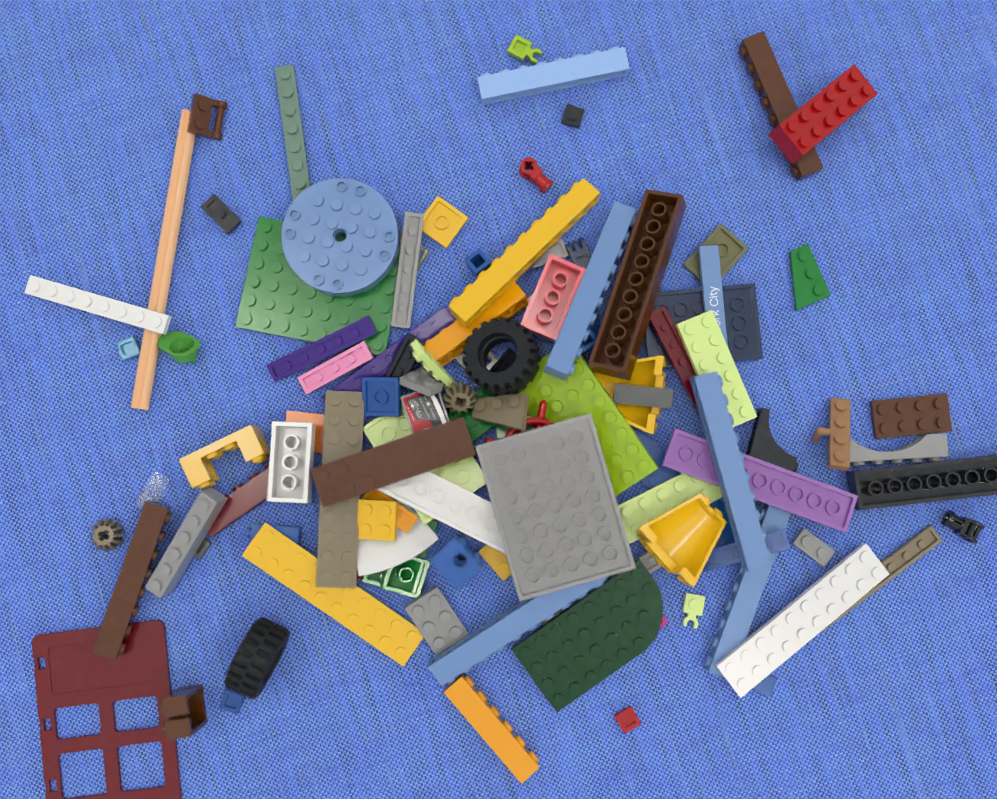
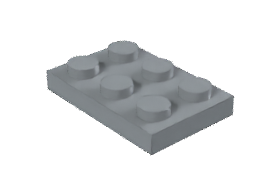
[404,585,469,655]

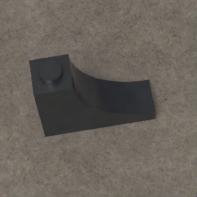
[746,408,798,473]

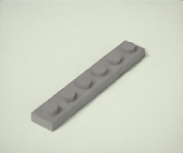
[391,211,424,328]

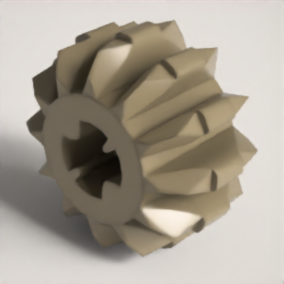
[443,381,476,415]
[89,518,125,552]

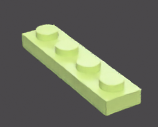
[410,339,457,389]

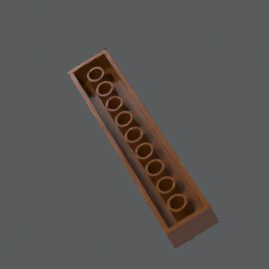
[588,189,686,381]

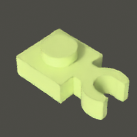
[682,592,705,629]

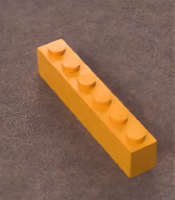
[424,282,529,367]
[444,673,539,784]

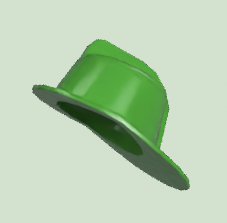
[158,331,200,364]

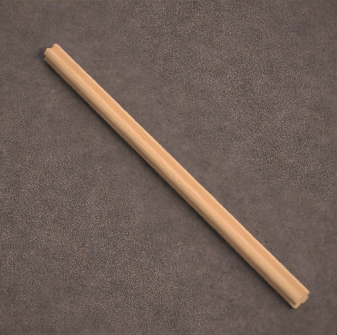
[130,109,196,410]

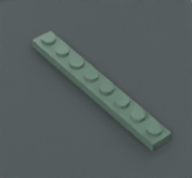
[275,65,311,201]

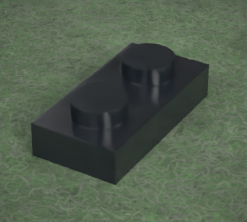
[201,194,242,235]

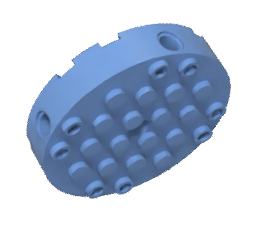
[281,178,400,297]

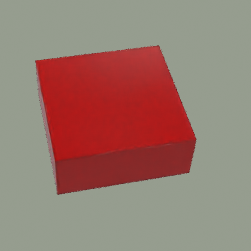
[614,705,641,734]

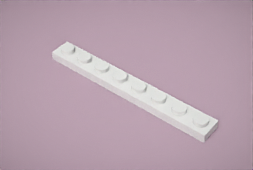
[24,275,172,335]

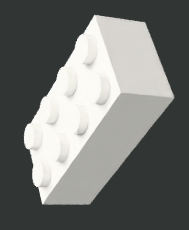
[267,421,316,503]

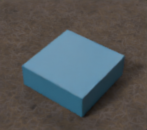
[116,336,140,361]

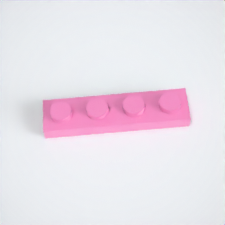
[297,341,374,394]

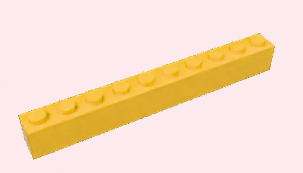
[449,178,600,328]

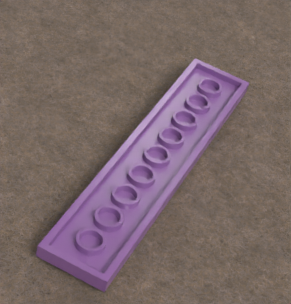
[661,428,858,533]

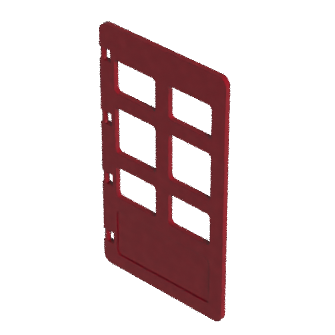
[32,620,182,799]

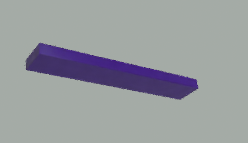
[266,315,378,382]

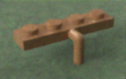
[811,397,850,471]

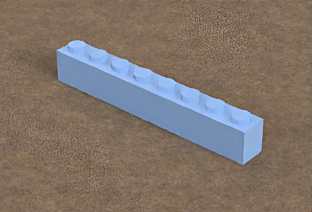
[477,47,630,105]

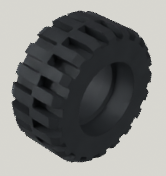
[462,317,541,396]
[224,617,290,699]

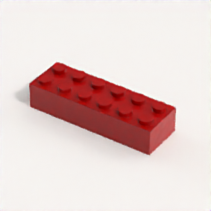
[768,64,878,164]

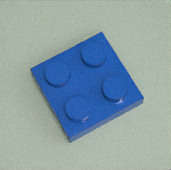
[362,377,401,417]

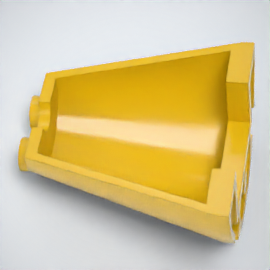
[595,356,666,434]
[636,493,727,587]

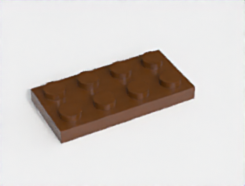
[869,393,952,439]

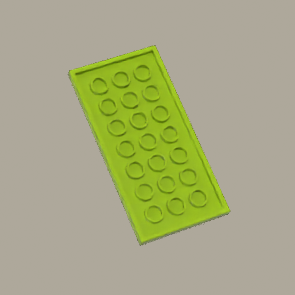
[520,352,659,496]

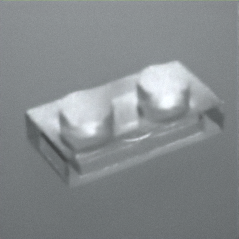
[134,470,173,508]

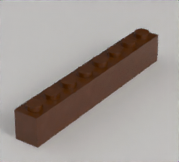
[738,31,823,181]
[92,500,172,660]

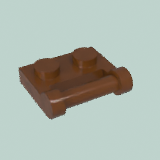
[187,93,228,141]

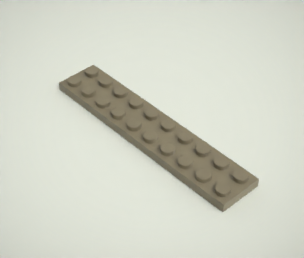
[316,390,364,588]

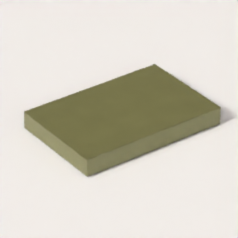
[682,223,749,282]

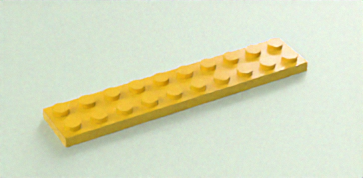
[242,522,423,667]

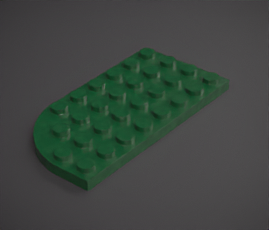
[511,558,663,712]

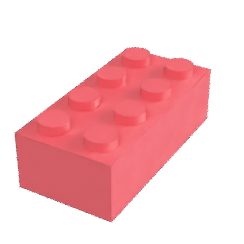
[520,254,586,343]

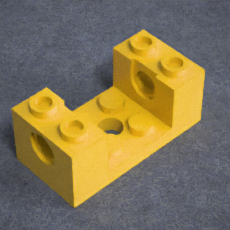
[179,425,270,490]

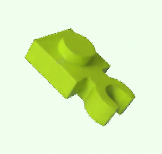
[507,35,542,65]

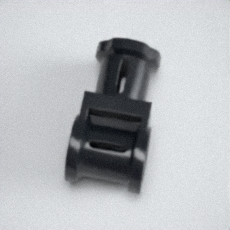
[941,510,985,544]

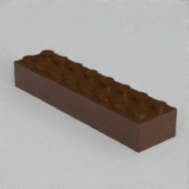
[310,417,476,508]

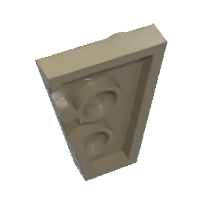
[472,393,529,432]

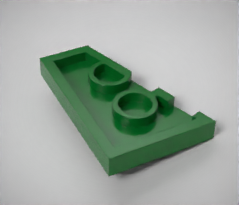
[789,244,831,311]

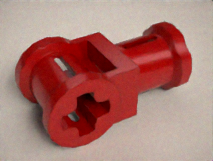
[519,157,554,194]

